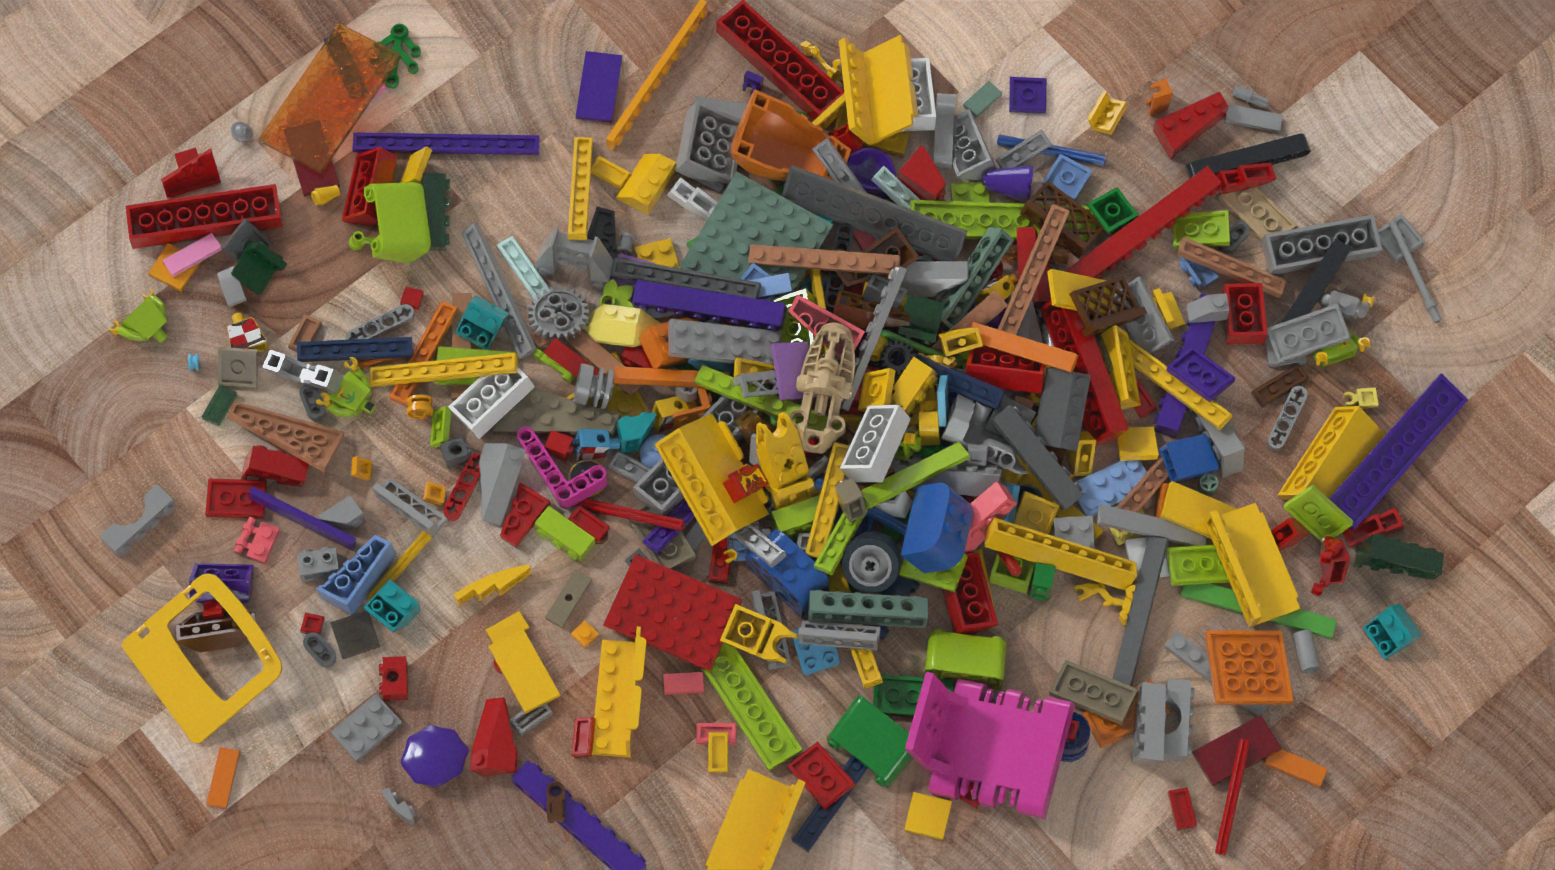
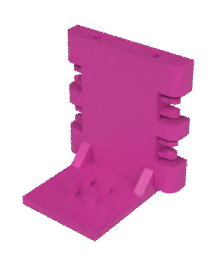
[905,672,1075,820]

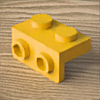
[1088,92,1128,135]

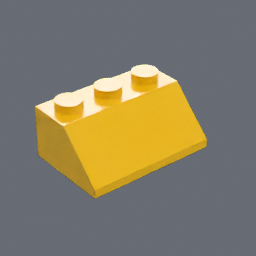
[616,154,676,215]

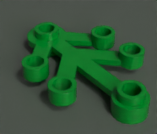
[371,23,421,89]

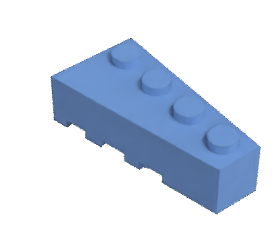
[316,535,397,615]

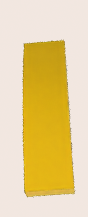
[453,564,531,606]

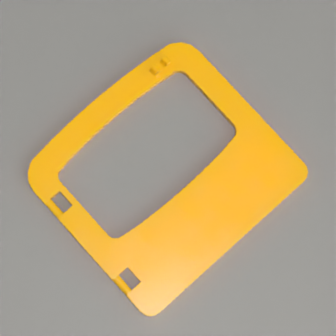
[122,574,283,744]

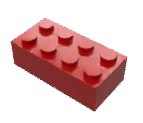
[966,346,1047,393]

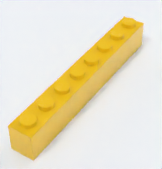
[984,518,1137,590]

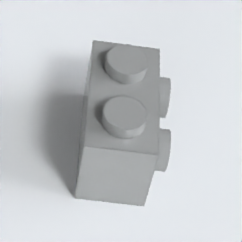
[297,546,340,582]

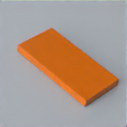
[1082,679,1170,748]

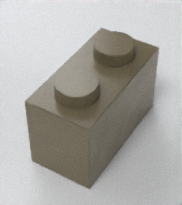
[835,478,867,523]

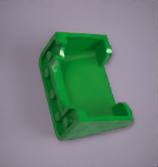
[826,695,914,789]

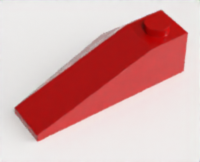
[1016,227,1051,302]
[470,697,518,777]

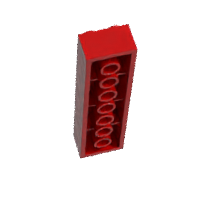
[716,0,845,121]
[125,184,283,249]
[1040,300,1129,446]

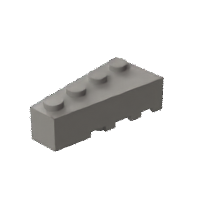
[1132,682,1168,766]

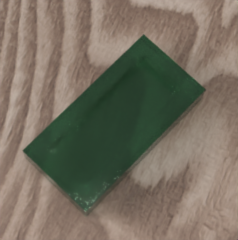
[202,385,237,426]

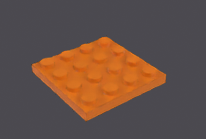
[1204,630,1293,705]

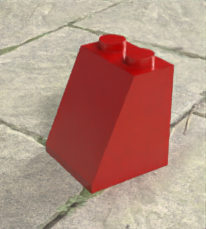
[898,145,946,201]

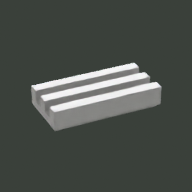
[509,703,553,737]

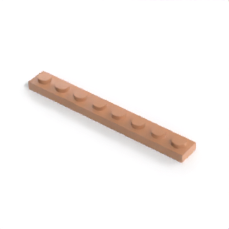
[998,204,1070,335]
[748,244,900,275]

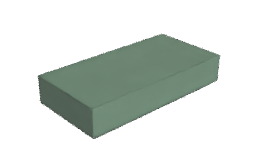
[963,81,1002,118]

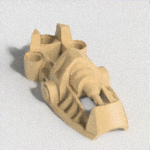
[789,323,855,454]

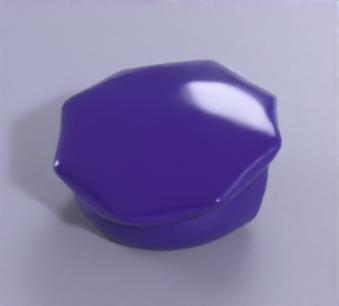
[847,148,896,200]
[400,725,469,788]

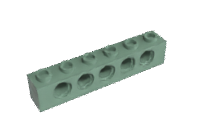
[939,227,1014,331]
[808,590,928,628]

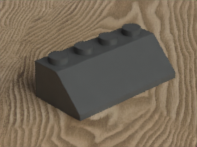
[1034,367,1091,451]

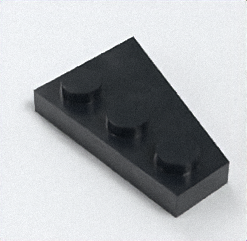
[587,206,616,260]

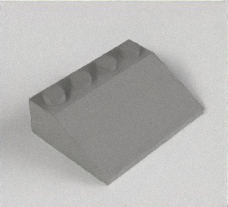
[675,101,740,184]

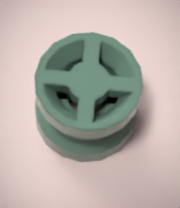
[1198,473,1219,496]

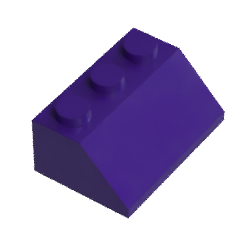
[189,563,254,604]

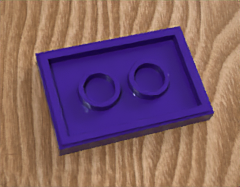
[1166,347,1235,402]

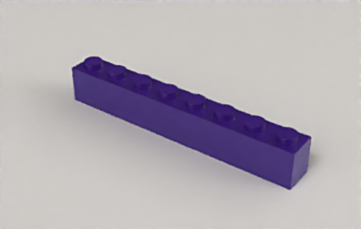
[632,280,787,331]
[1153,293,1216,438]
[511,761,646,870]

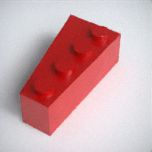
[1153,91,1229,160]

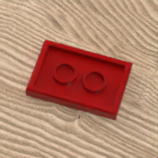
[205,478,267,519]
[787,741,855,810]

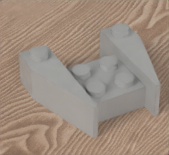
[536,227,614,289]

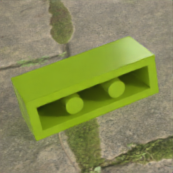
[534,506,595,562]

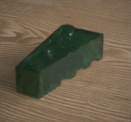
[423,173,450,251]
[1354,534,1444,580]

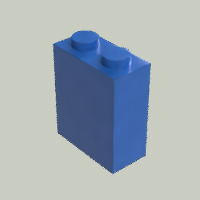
[1159,434,1219,483]

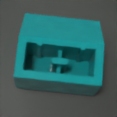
[455,295,509,350]
[616,412,656,454]
[363,579,421,633]
[1363,604,1423,660]

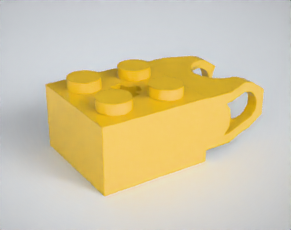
[890,357,938,416]
[756,412,810,489]
[720,604,798,664]

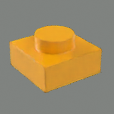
[351,456,372,481]
[423,481,446,507]
[571,620,599,648]

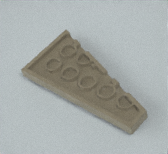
[492,388,620,435]

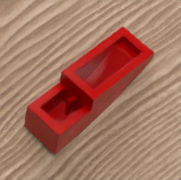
[1216,163,1277,194]
[1343,508,1405,547]

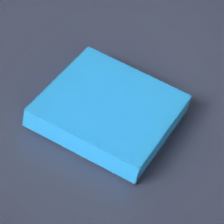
[937,375,949,427]

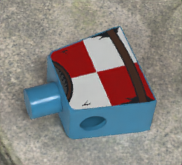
[573,429,620,461]

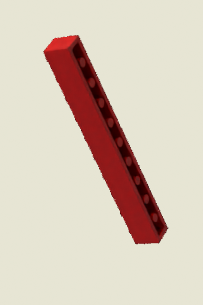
[1064,166,1222,279]

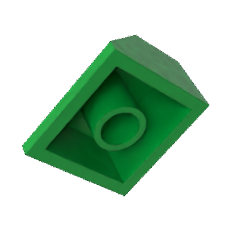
[1087,187,1139,234]

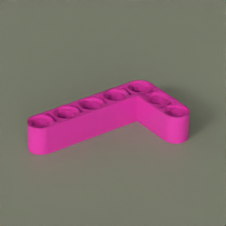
[517,427,608,509]

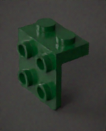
[231,242,287,295]
[898,294,944,344]

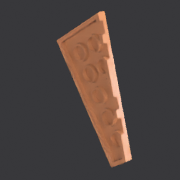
[228,401,344,473]

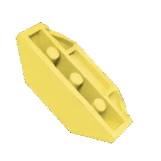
[583,304,661,347]

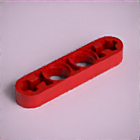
[443,453,481,521]

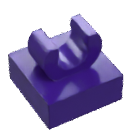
[743,70,764,95]

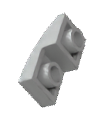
[217,266,247,308]
[381,787,416,825]

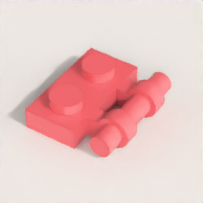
[234,517,280,564]

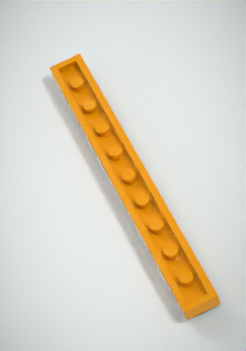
[606,0,708,150]

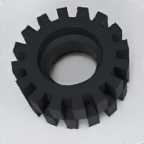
[880,340,916,377]

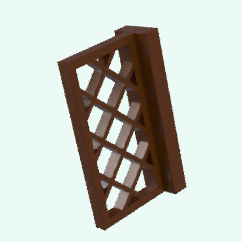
[1020,180,1104,258]
[1069,276,1147,337]

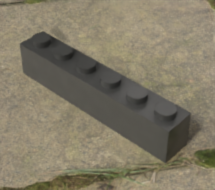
[990,405,1083,511]

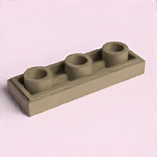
[545,569,592,629]

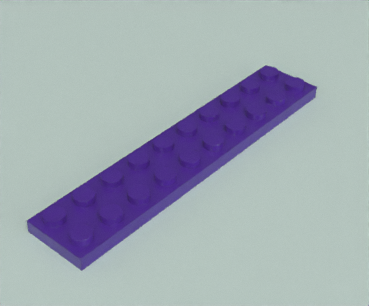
[1329,373,1468,530]

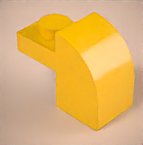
[919,400,941,446]

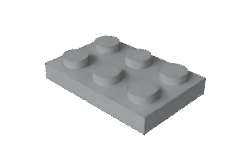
[331,694,402,762]

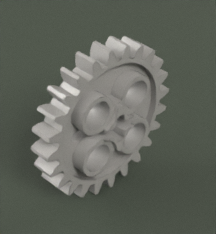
[528,285,590,342]

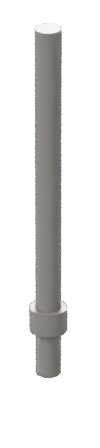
[1389,220,1441,323]

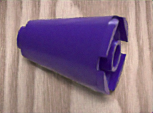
[982,166,1033,203]

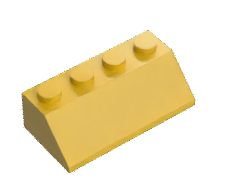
[1100,325,1141,410]

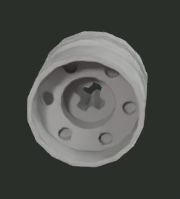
[573,363,614,409]

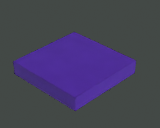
[1009,77,1047,114]

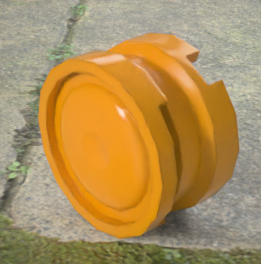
[406,395,433,419]

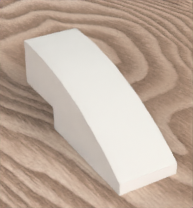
[667,177,718,220]

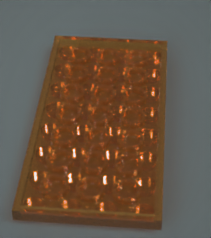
[258,23,401,174]

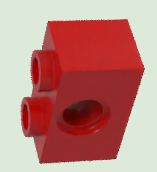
[379,656,408,701]

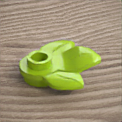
[599,279,634,308]

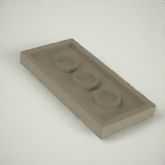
[628,504,697,570]
[1049,660,1138,725]

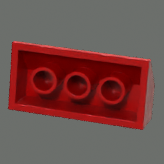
[342,147,397,226]
[942,552,998,635]

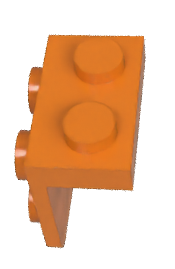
[673,387,713,430]

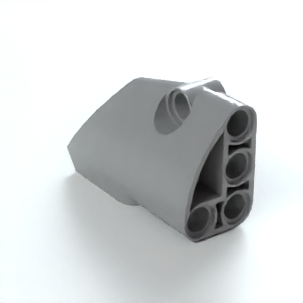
[941,393,1028,474]

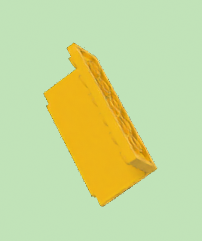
[839,35,918,146]
[1278,406,1385,500]
[654,413,769,546]
[1204,502,1301,628]
[592,627,646,758]
[705,769,806,870]

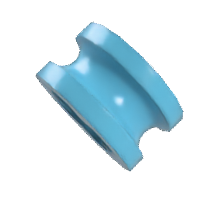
[188,353,200,371]

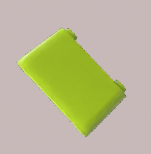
[364,182,431,264]
[923,628,1007,691]

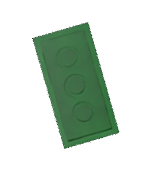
[873,674,954,717]

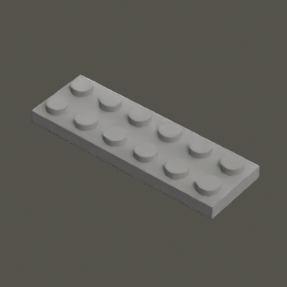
[668,319,782,365]

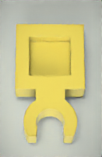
[1343,387,1379,409]

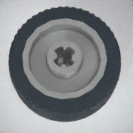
[842,531,902,593]

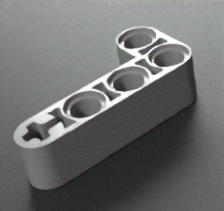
[933,93,955,169]

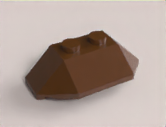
[176,609,256,653]

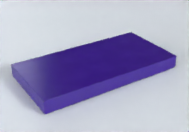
[576,51,622,123]

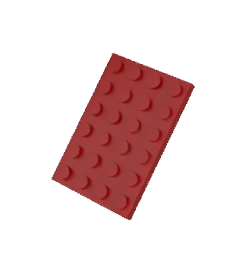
[603,554,743,672]

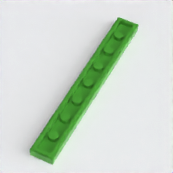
[1181,584,1337,639]

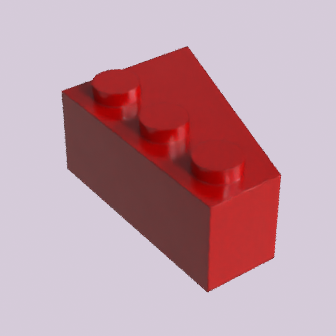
[241,445,309,487]

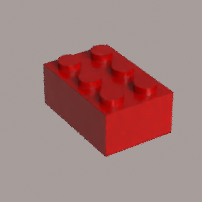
[1221,283,1268,345]

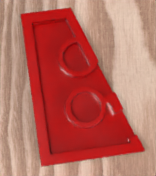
[161,148,221,198]
[500,482,551,548]

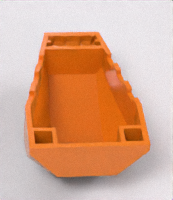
[731,90,851,181]

